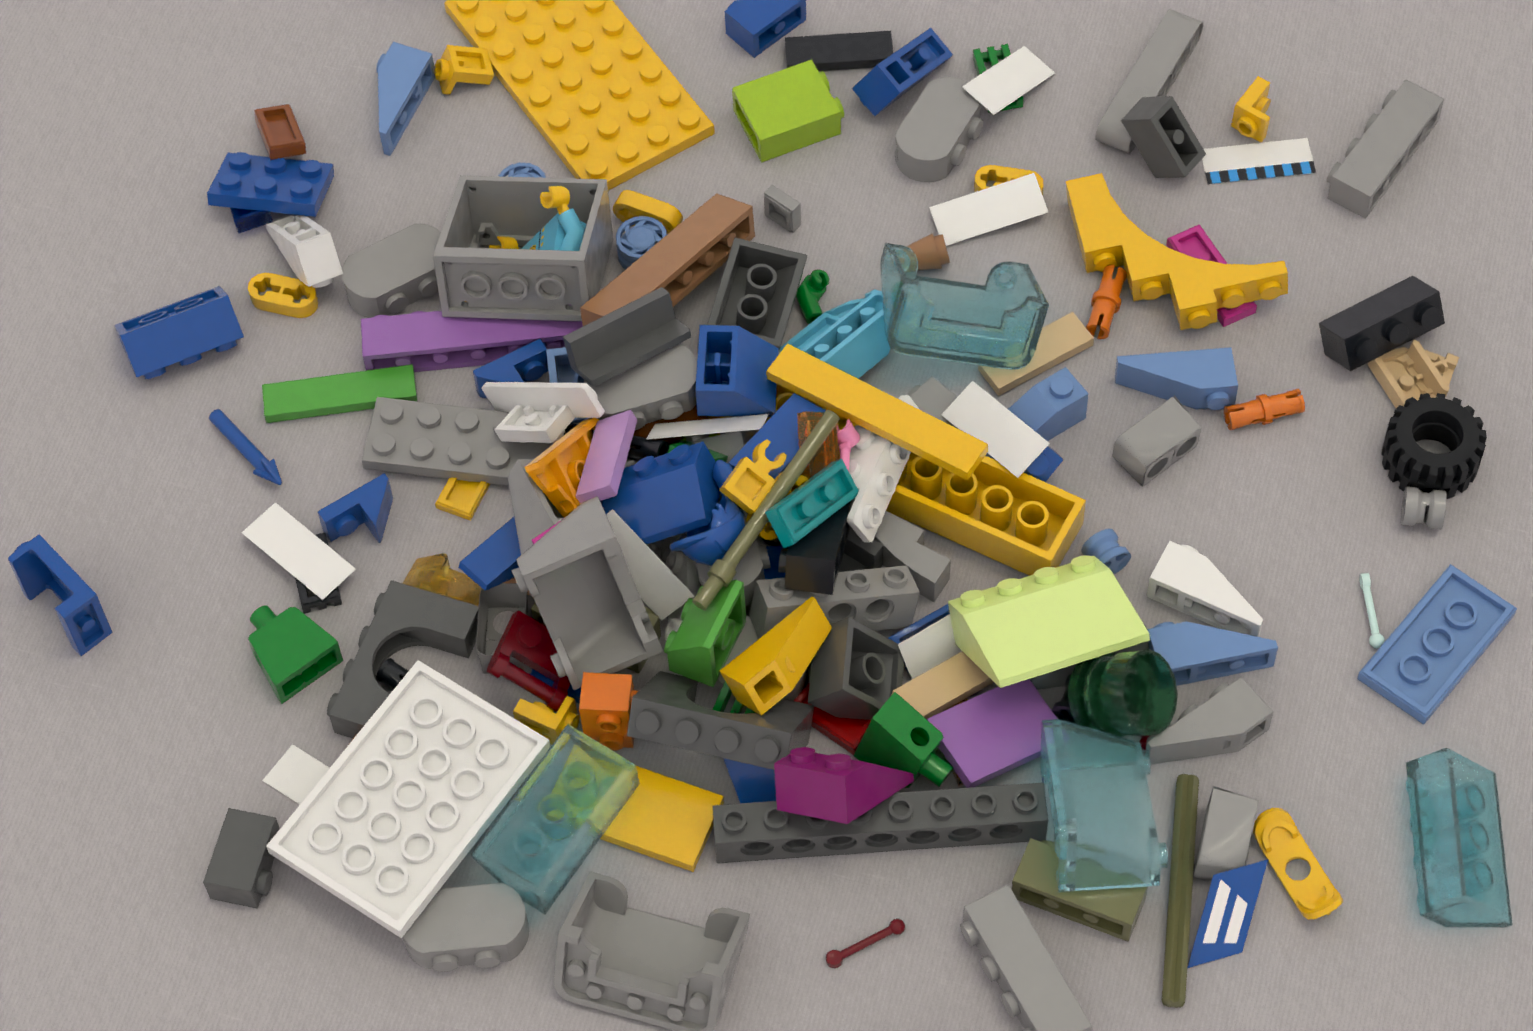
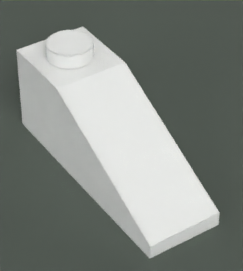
[265,214,343,288]
[1147,541,1263,637]

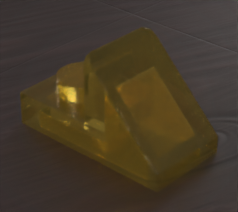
[403,553,482,606]

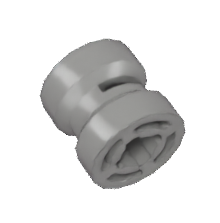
[1401,487,1446,530]

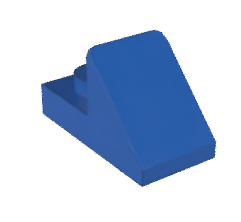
[473,339,549,399]
[317,473,393,543]

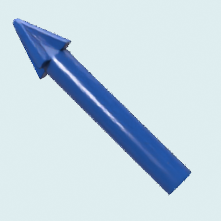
[209,409,282,485]

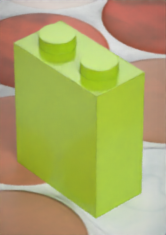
[732,59,845,163]

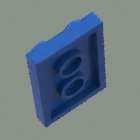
[207,152,334,217]

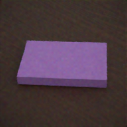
[927,679,1070,788]

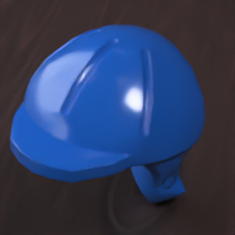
[669,460,747,566]

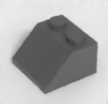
[808,617,904,720]

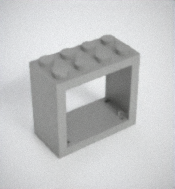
[433,175,613,321]

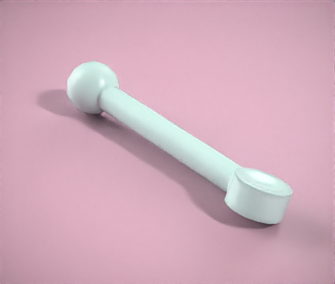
[1359,573,1385,649]

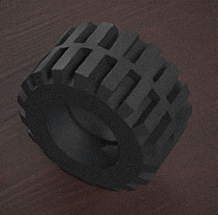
[1381,393,1487,499]

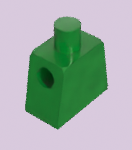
[248,605,343,704]
[853,692,954,788]

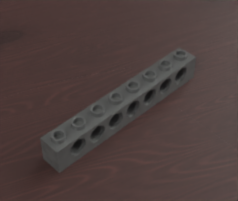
[712,782,1048,863]

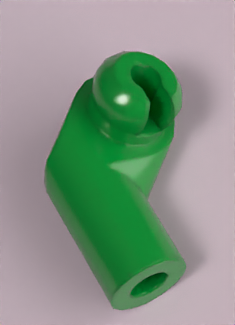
[796,269,830,324]

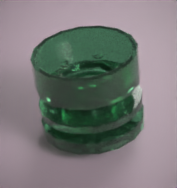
[1068,649,1178,739]

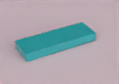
[765,459,859,548]

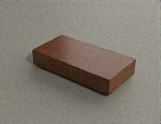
[254,104,306,160]

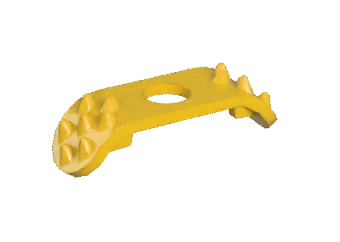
[1253,808,1343,920]

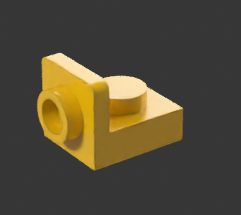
[434,45,494,95]
[1231,76,1271,142]
[513,696,580,748]

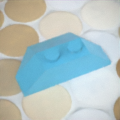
[779,289,906,379]

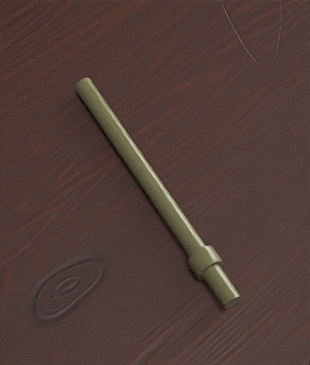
[692,410,840,610]

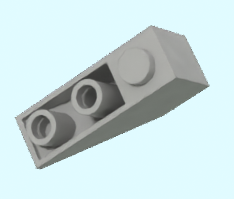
[1144,677,1273,765]

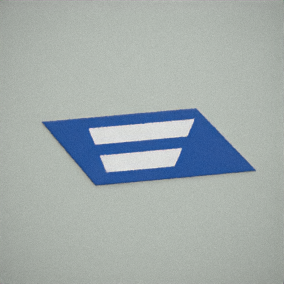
[1187,859,1268,968]

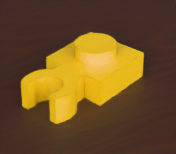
[719,439,787,515]

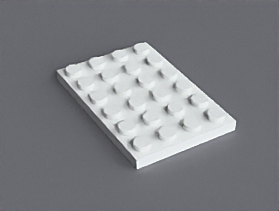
[266,660,551,938]

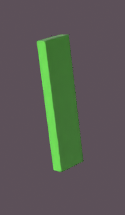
[262,364,418,423]

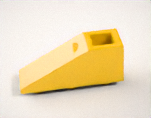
[720,596,832,716]

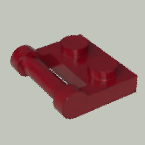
[487,610,571,712]

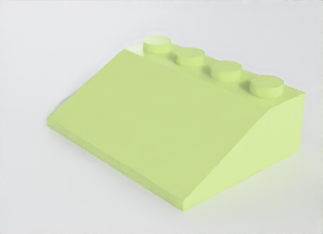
[948,555,1150,688]

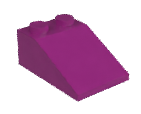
[774,747,914,824]

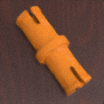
[1086,265,1127,339]
[1224,389,1305,430]

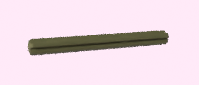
[1162,774,1199,1008]

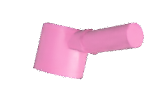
[830,419,860,471]

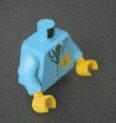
[489,186,587,251]

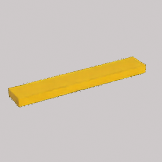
[766,343,988,480]

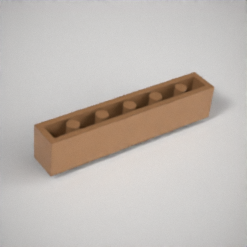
[580,193,755,326]

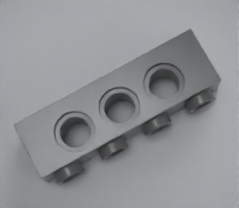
[749,565,920,638]

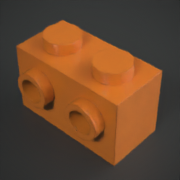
[579,672,639,751]

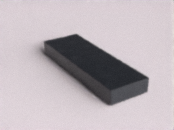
[785,31,893,71]

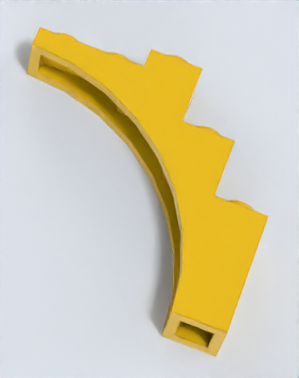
[1066,173,1288,330]

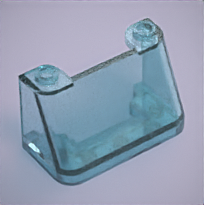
[880,243,1049,370]
[1040,719,1168,892]

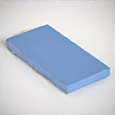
[1357,564,1517,724]

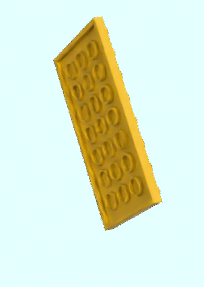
[444,0,715,191]

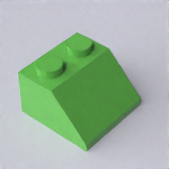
[664,580,746,687]

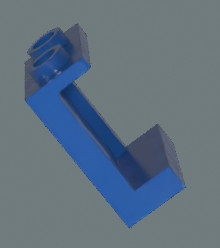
[8,534,113,656]

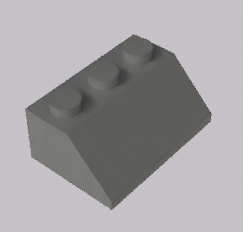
[707,238,807,351]

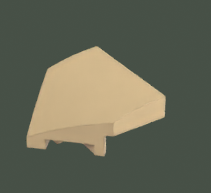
[1367,339,1459,408]

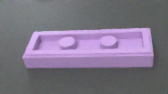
[576,410,637,504]

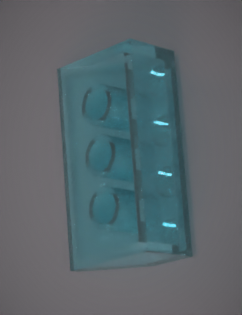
[471,724,640,915]
[1406,747,1512,928]

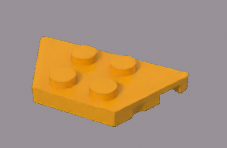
[524,418,598,518]

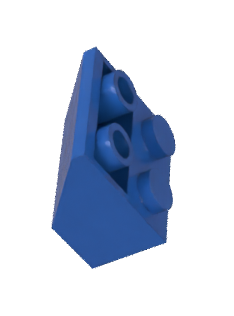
[695,325,779,417]

